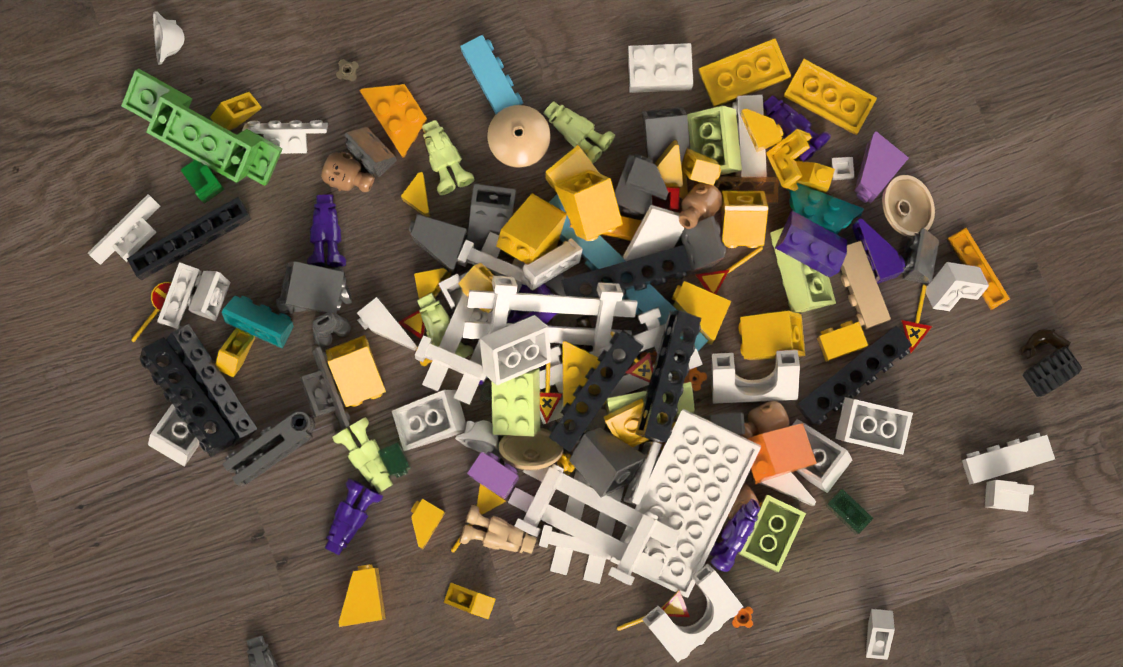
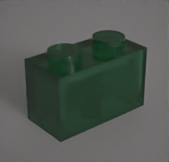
[825,489,874,535]

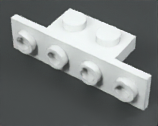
[242,120,328,153]
[88,194,160,265]

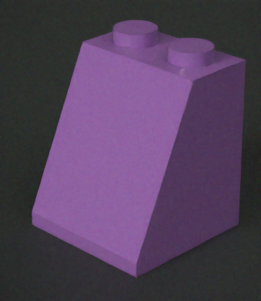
[854,132,909,204]

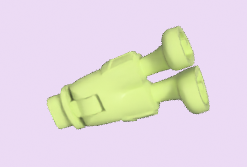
[543,101,615,164]
[422,120,475,195]
[417,293,474,358]
[332,417,393,493]

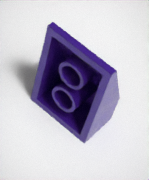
[852,218,905,284]

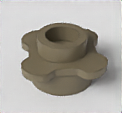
[336,59,359,82]

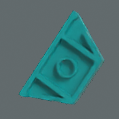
[786,183,864,235]

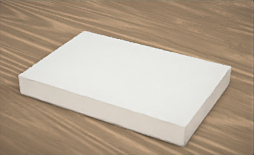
[623,205,684,268]
[624,442,662,505]

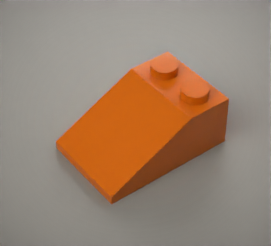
[748,423,817,484]

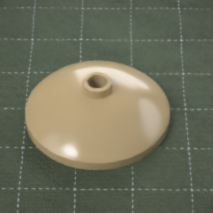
[487,105,550,168]
[882,175,935,237]
[499,428,563,470]

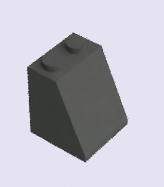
[642,107,690,164]
[615,154,652,221]
[409,214,468,275]
[279,261,346,314]
[569,427,646,497]

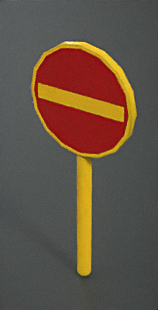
[131,282,172,342]

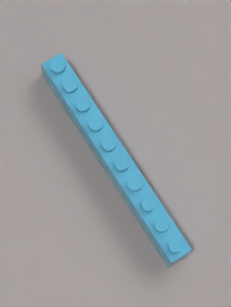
[549,194,708,355]

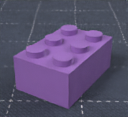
[467,451,519,500]

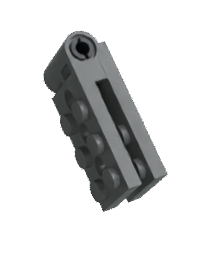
[222,412,315,487]

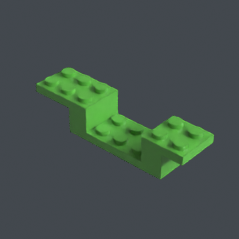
[121,69,283,186]

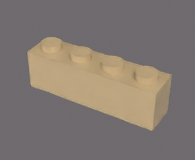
[840,241,891,330]

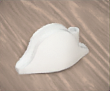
[153,12,184,65]
[455,420,501,459]

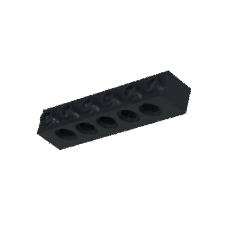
[127,197,252,280]
[561,245,691,298]
[635,310,702,443]
[166,324,257,447]
[795,325,912,425]
[548,330,644,452]
[140,337,235,457]

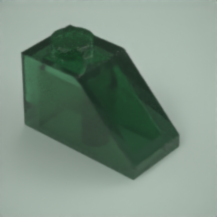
[378,442,411,478]

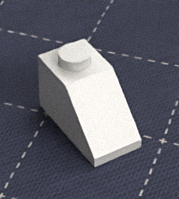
[866,609,895,659]

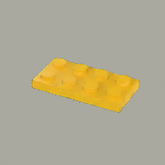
[698,39,791,108]
[784,59,877,135]

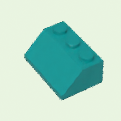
[222,296,294,349]

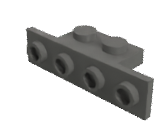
[300,347,350,431]

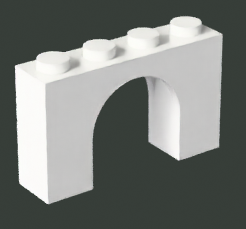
[712,350,800,404]
[642,564,743,662]

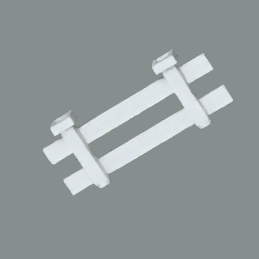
[415,232,526,405]
[463,276,638,351]
[540,307,703,424]
[539,408,640,584]
[508,464,681,585]

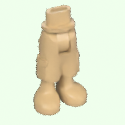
[459,505,537,554]

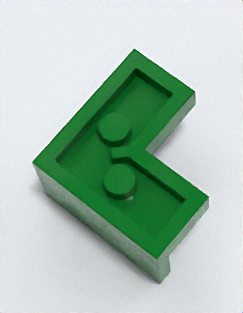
[181,158,225,204]

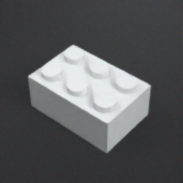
[628,43,693,93]
[480,315,551,385]
[835,397,913,455]

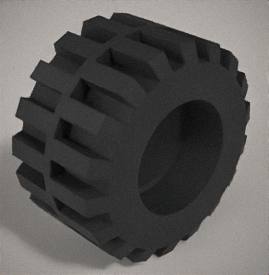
[1022,347,1082,397]

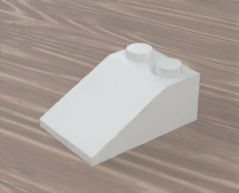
[188,271,231,321]
[392,390,466,451]
[148,396,208,467]
[792,419,852,493]

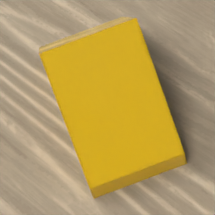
[401,172,430,217]
[414,268,448,299]

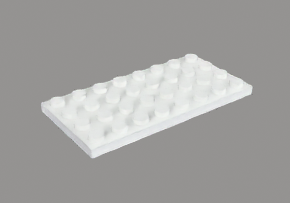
[611,409,761,598]

